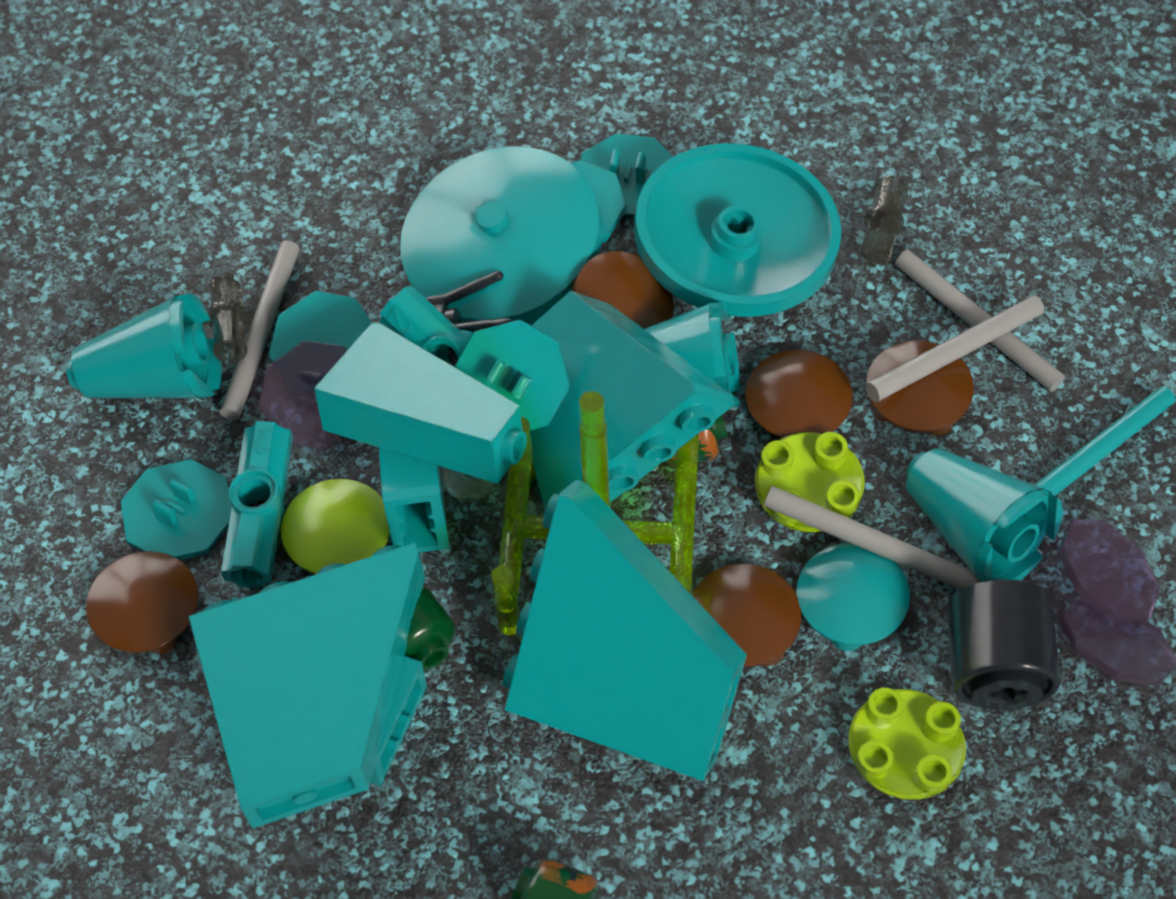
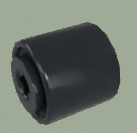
[947,580,1061,710]

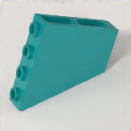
[525,291,735,510]
[503,480,747,781]
[189,542,425,829]

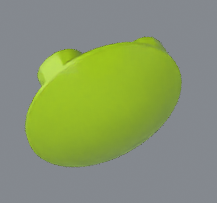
[755,432,865,532]
[281,479,390,574]
[848,688,966,800]

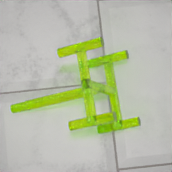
[491,391,699,635]

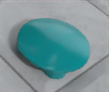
[796,543,910,651]

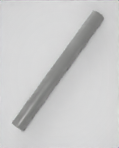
[220,241,300,421]
[895,250,1065,392]
[866,295,1044,402]
[763,486,978,590]

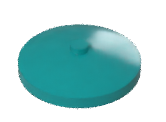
[634,143,841,317]
[400,146,603,323]

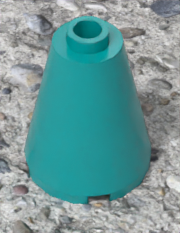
[66,293,222,399]
[644,302,741,408]
[906,448,1063,582]

